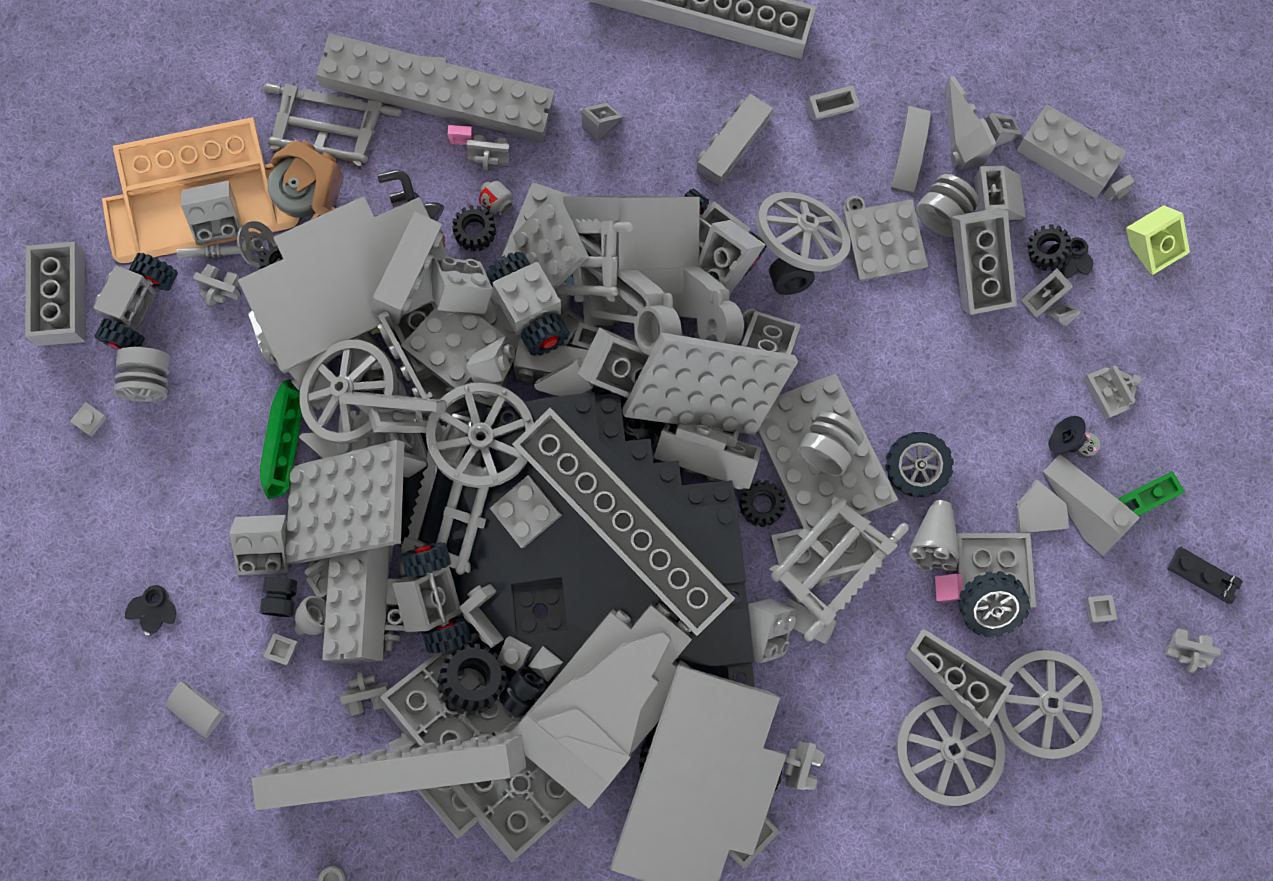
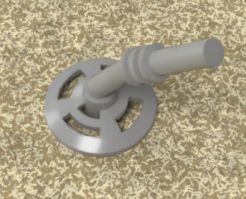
[177,221,277,269]

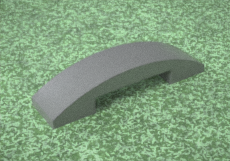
[891,106,931,194]

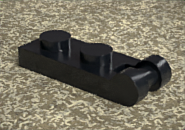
[1167,547,1243,604]

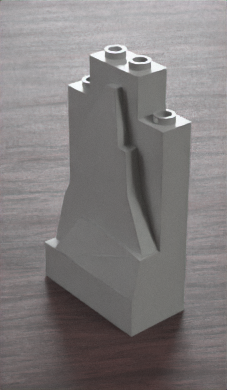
[512,602,693,808]

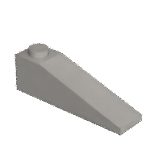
[1043,454,1140,556]

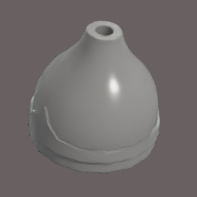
[294,596,326,635]

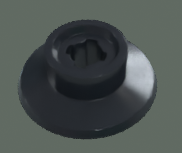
[1048,416,1086,453]

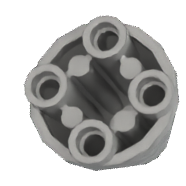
[908,500,960,571]

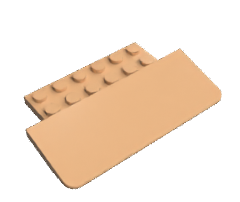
[102,117,300,264]

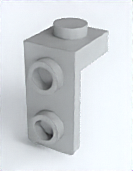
[459,584,504,648]

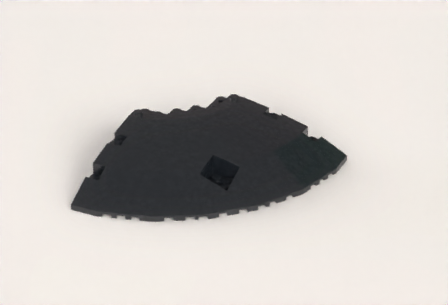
[401,392,755,739]

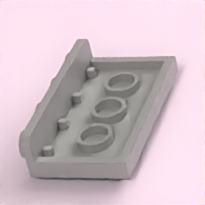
[770,515,883,590]

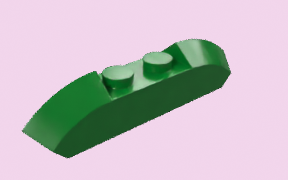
[260,379,302,499]

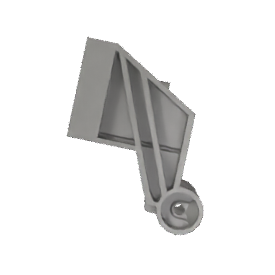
[563,195,744,355]

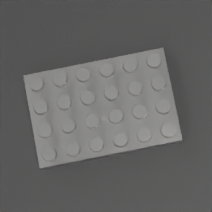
[622,332,798,435]
[757,373,898,533]
[285,440,404,565]

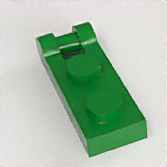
[1118,471,1185,516]

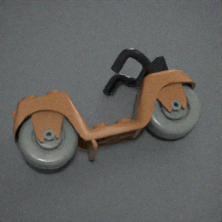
[268,140,446,248]

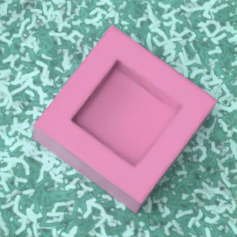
[447,125,474,145]
[935,574,963,602]

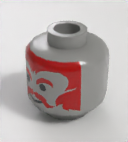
[478,181,513,216]

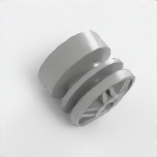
[915,174,980,237]
[113,347,170,402]
[797,411,864,476]

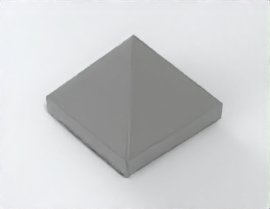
[1047,303,1080,327]
[528,646,563,682]

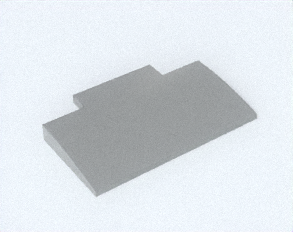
[238,196,449,372]
[378,644,580,863]
[610,665,786,881]

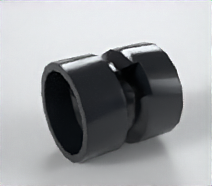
[259,577,298,617]
[499,667,547,716]

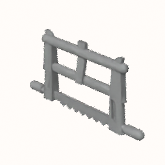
[263,83,402,168]
[555,219,634,302]
[398,426,489,576]
[769,496,909,642]

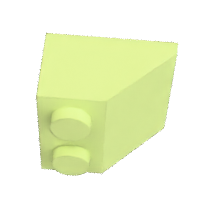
[1126,205,1190,275]

